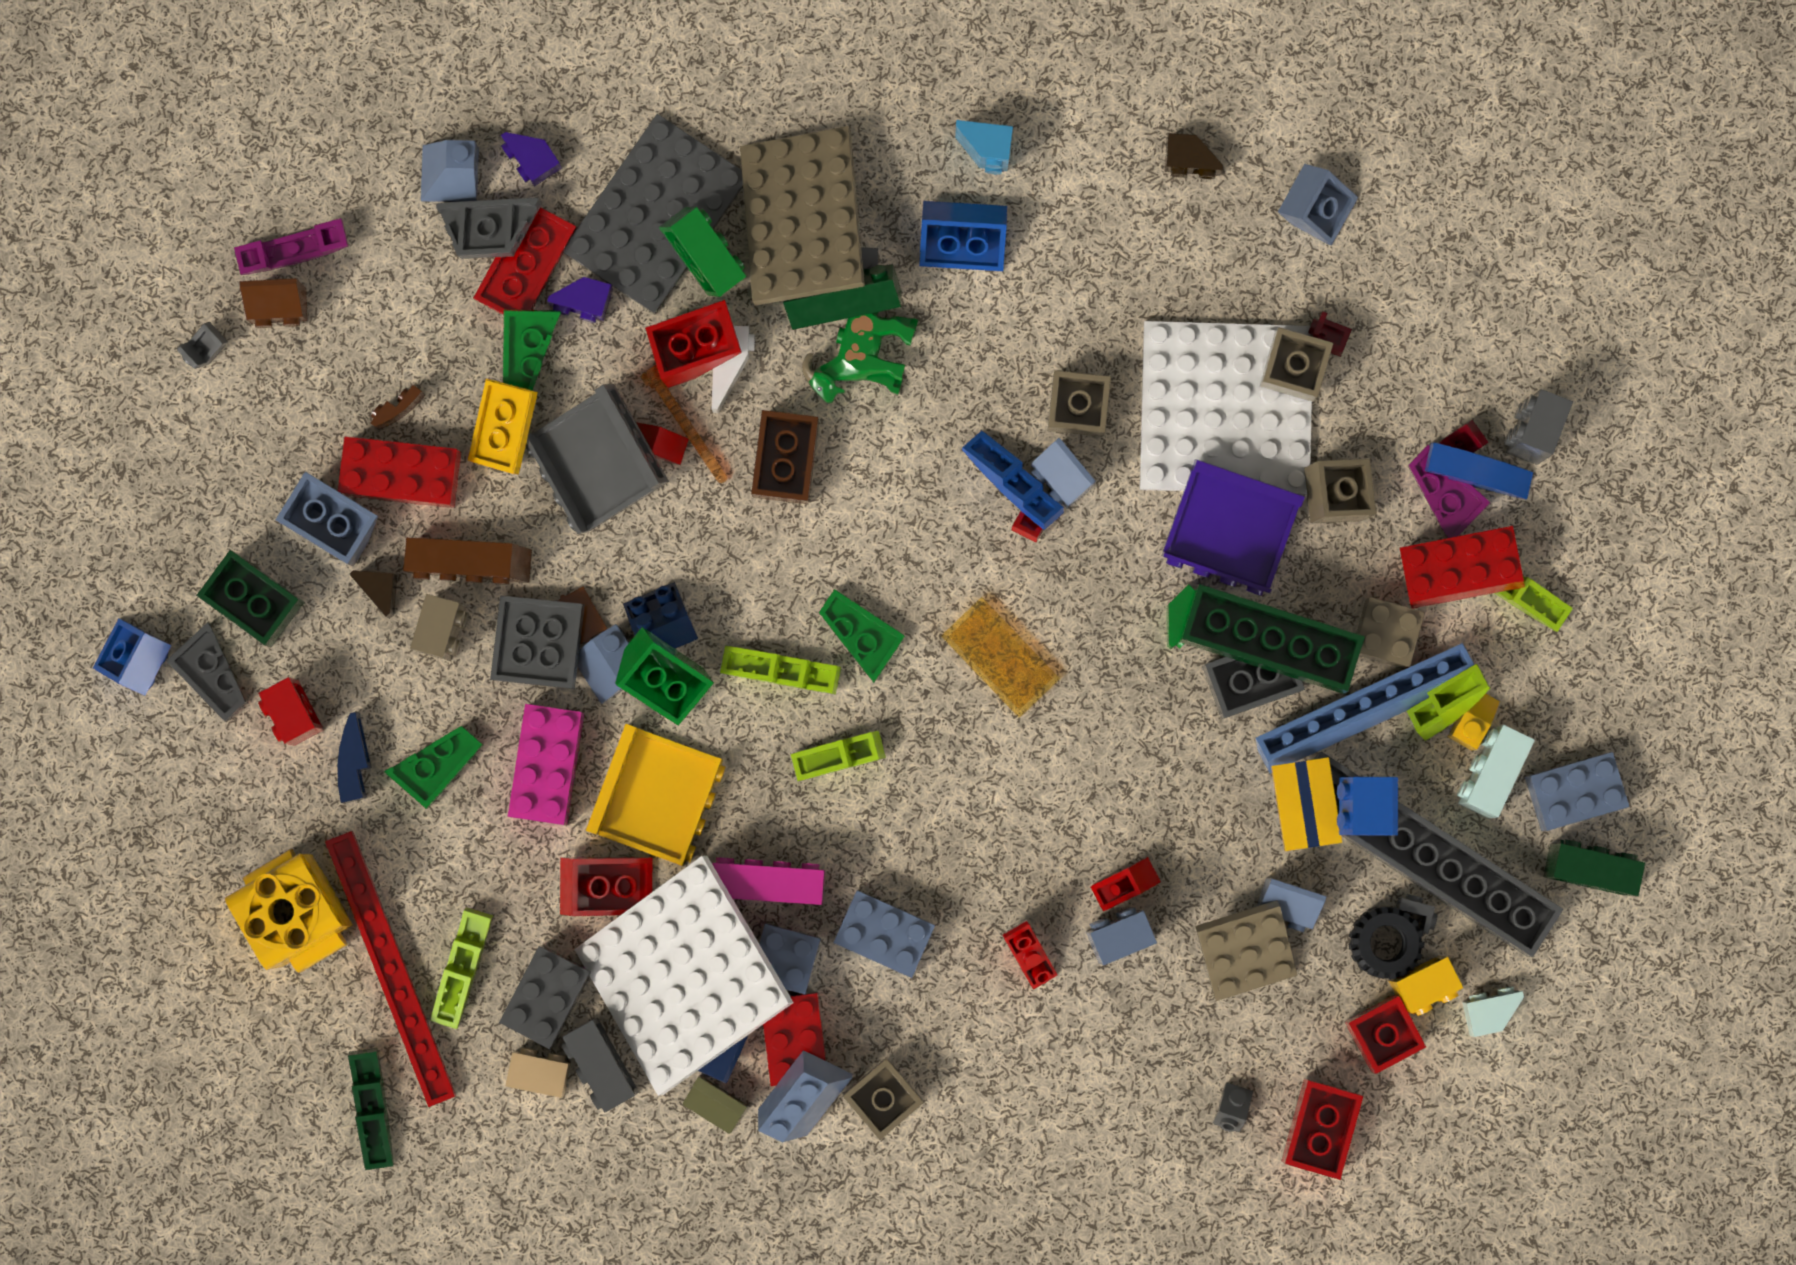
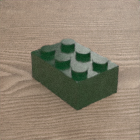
[196,550,305,648]
[1543,839,1645,897]

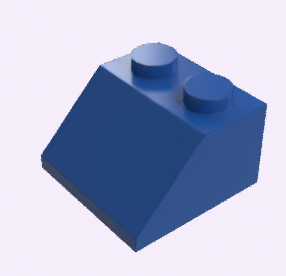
[93,618,172,696]
[1337,777,1398,836]

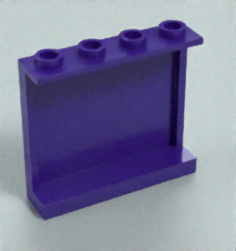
[1161,459,1305,596]

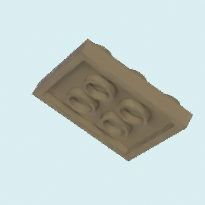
[1195,900,1298,1001]

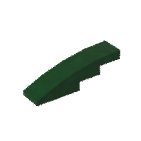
[348,1048,394,1170]

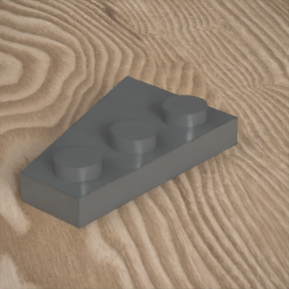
[166,622,247,722]

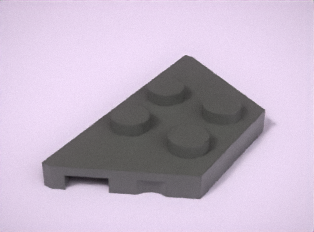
[436,197,542,259]

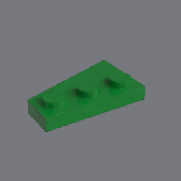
[502,309,561,390]
[819,589,905,683]
[384,726,483,809]

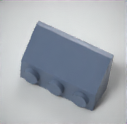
[275,472,378,566]
[758,1050,852,1142]

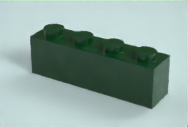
[783,264,902,330]

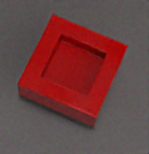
[1011,511,1043,543]

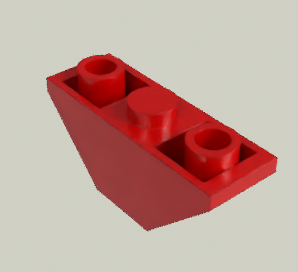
[1001,920,1058,990]

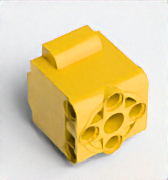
[225,849,353,973]

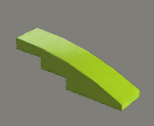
[1495,576,1573,632]
[720,645,841,695]
[430,907,493,1029]

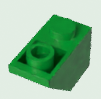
[1166,584,1195,650]

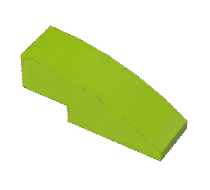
[1407,664,1490,741]
[790,731,886,781]

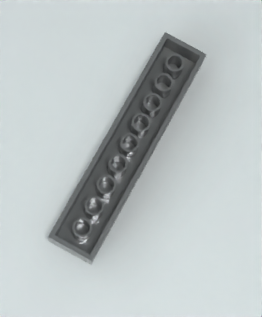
[1313,752,1564,957]

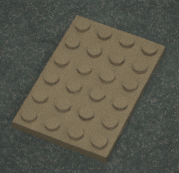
[740,126,865,306]

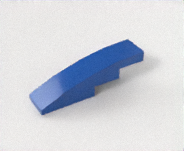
[962,431,1064,530]
[1425,442,1533,500]

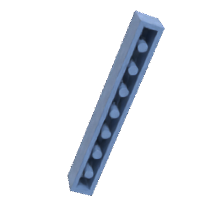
[1256,643,1474,774]

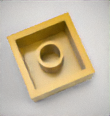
[1388,955,1463,1016]

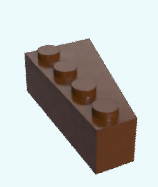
[403,537,532,585]

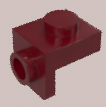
[1308,311,1352,357]
[1438,419,1488,453]

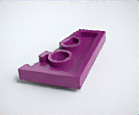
[1408,445,1490,538]

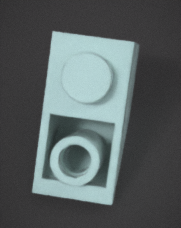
[1462,986,1524,1037]

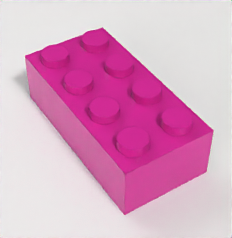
[508,704,585,825]
[712,857,825,905]

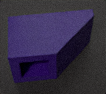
[501,132,562,187]
[547,277,613,323]

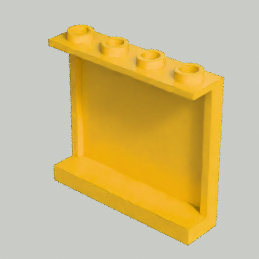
[586,724,726,866]

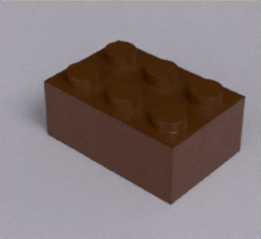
[751,410,819,505]

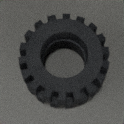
[1348,907,1425,979]

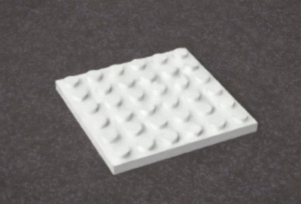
[1140,321,1313,495]
[574,856,794,1096]

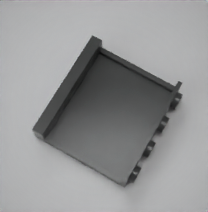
[526,384,669,534]

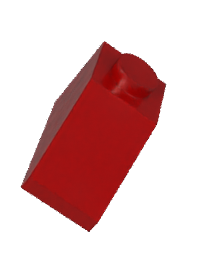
[1090,857,1161,912]

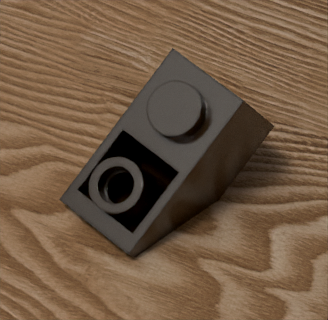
[1164,133,1223,180]

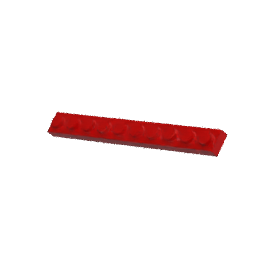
[325,831,456,1107]

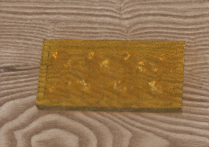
[941,597,1060,718]

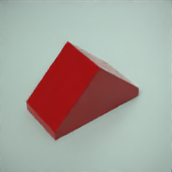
[636,422,689,466]

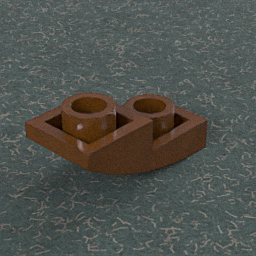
[370,385,425,430]

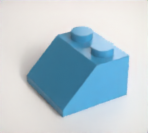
[955,120,1013,175]

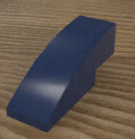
[337,712,372,804]

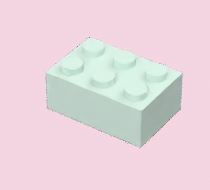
[1457,725,1535,819]

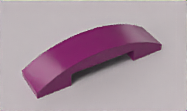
[234,218,349,275]

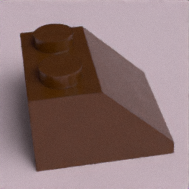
[240,278,308,328]

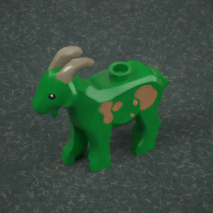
[802,312,918,404]

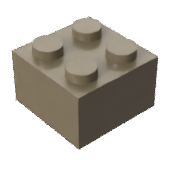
[1259,327,1333,402]
[1047,370,1111,437]
[1304,459,1376,523]
[410,594,469,661]
[1356,597,1425,669]
[843,1057,924,1140]

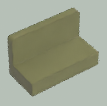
[683,1075,748,1134]

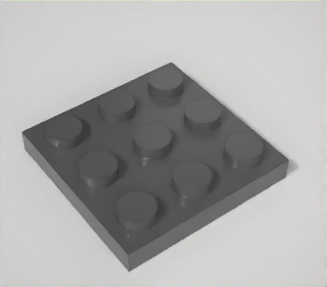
[490,595,585,689]

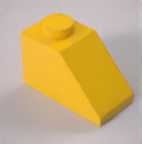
[1447,694,1500,751]

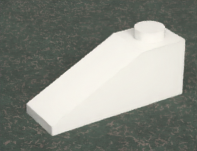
[712,326,755,413]

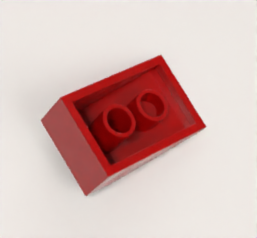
[645,300,742,388]
[560,857,653,917]

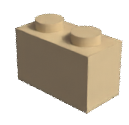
[505,1047,571,1098]

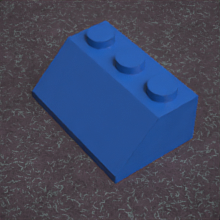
[919,201,1007,271]

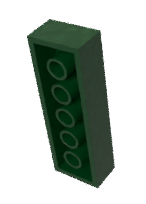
[1180,584,1365,694]

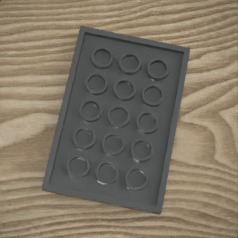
[563,114,743,315]

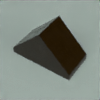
[349,570,397,619]

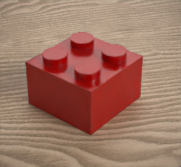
[258,677,324,746]
[1344,995,1426,1074]

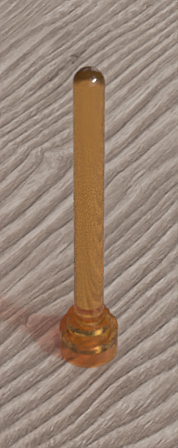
[640,365,727,483]

